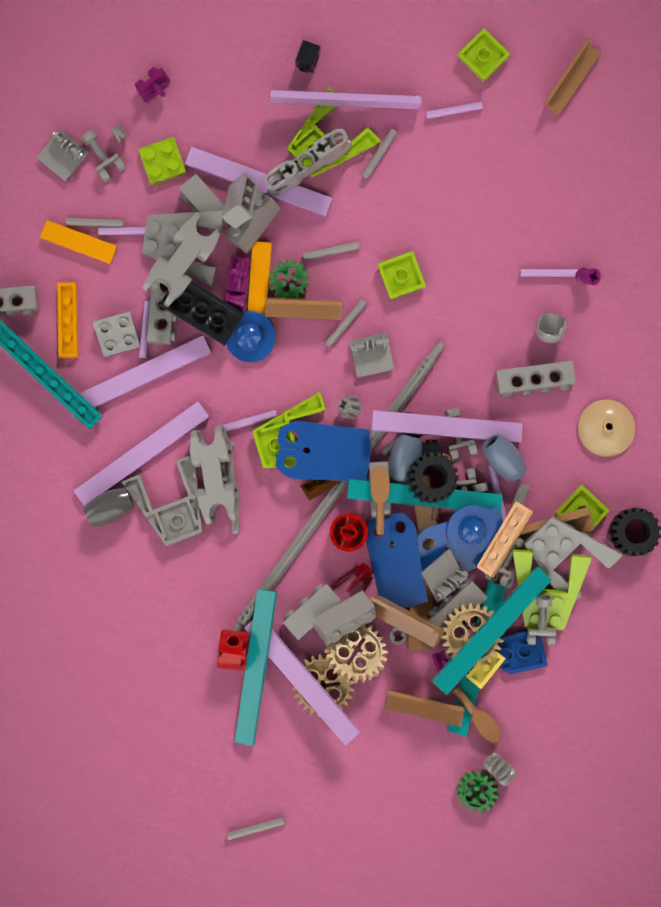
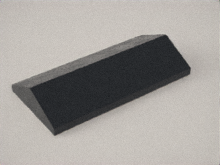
[159,281,244,346]

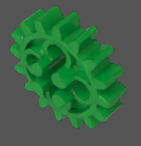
[268,258,310,299]
[456,770,499,813]

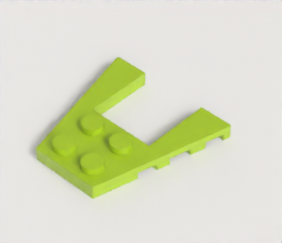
[287,87,381,178]
[252,392,326,468]
[513,549,592,630]

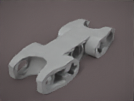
[263,129,352,196]
[142,212,222,307]
[190,425,240,524]

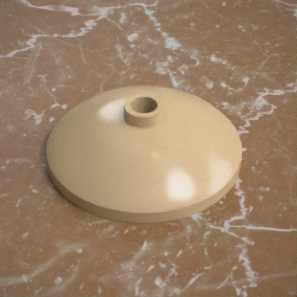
[578,400,635,457]

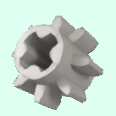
[338,395,362,419]

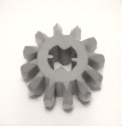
[483,753,517,786]

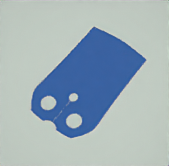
[276,421,370,481]
[417,506,503,572]
[366,513,428,608]

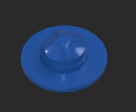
[226,311,276,362]
[446,504,497,555]

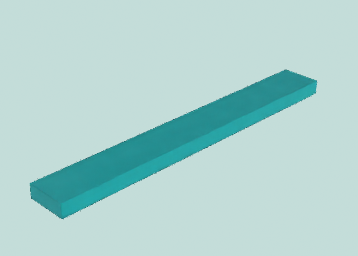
[0,319,103,430]
[347,479,503,514]
[431,567,552,695]
[447,581,506,736]
[235,588,278,746]

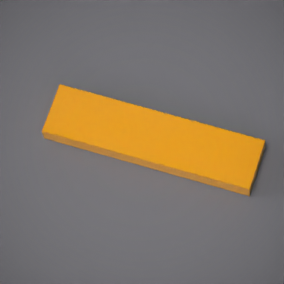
[40,220,118,265]
[248,242,272,315]
[57,282,79,359]

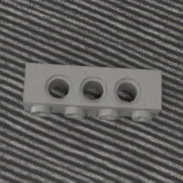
[147,283,177,346]
[0,285,40,317]
[495,361,576,398]

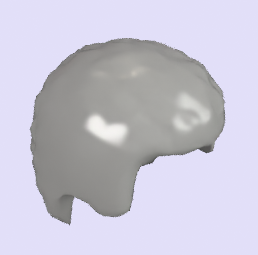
[535,313,567,344]

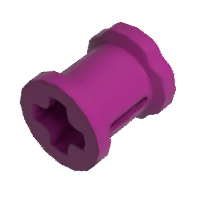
[575,268,601,285]
[225,291,246,310]

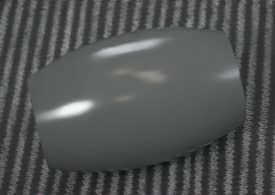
[83,488,135,527]

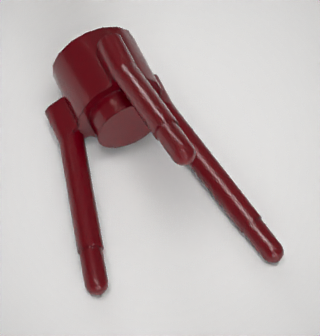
[331,562,374,592]

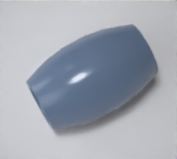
[388,433,422,483]
[482,434,527,482]

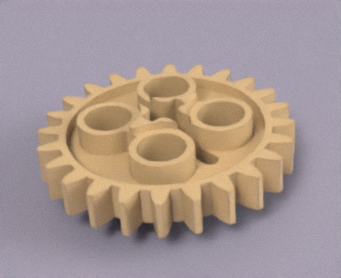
[441,603,504,667]
[324,624,388,684]
[292,654,355,717]

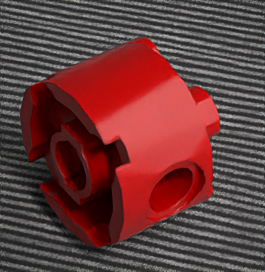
[330,513,368,552]
[217,630,249,670]

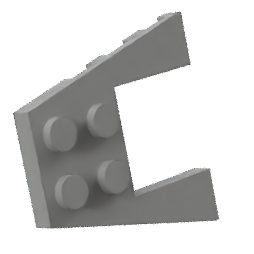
[142,210,224,286]
[122,455,203,546]
[525,516,623,600]

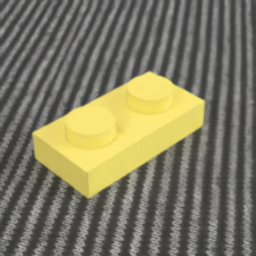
[466,650,505,689]

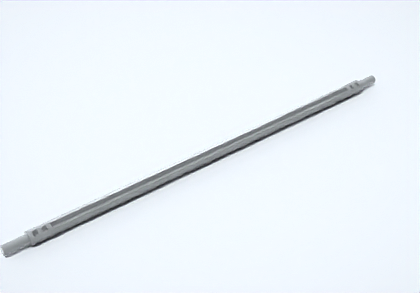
[232,341,445,631]

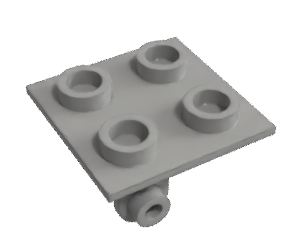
[37,129,89,182]
[93,311,140,357]
[349,333,395,378]
[421,549,469,602]

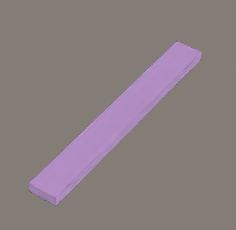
[269,90,422,109]
[185,147,333,217]
[70,336,211,418]
[74,402,209,506]
[371,410,523,443]
[244,620,361,746]

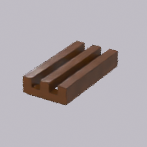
[300,480,341,501]

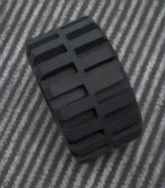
[406,452,459,504]
[609,507,661,556]

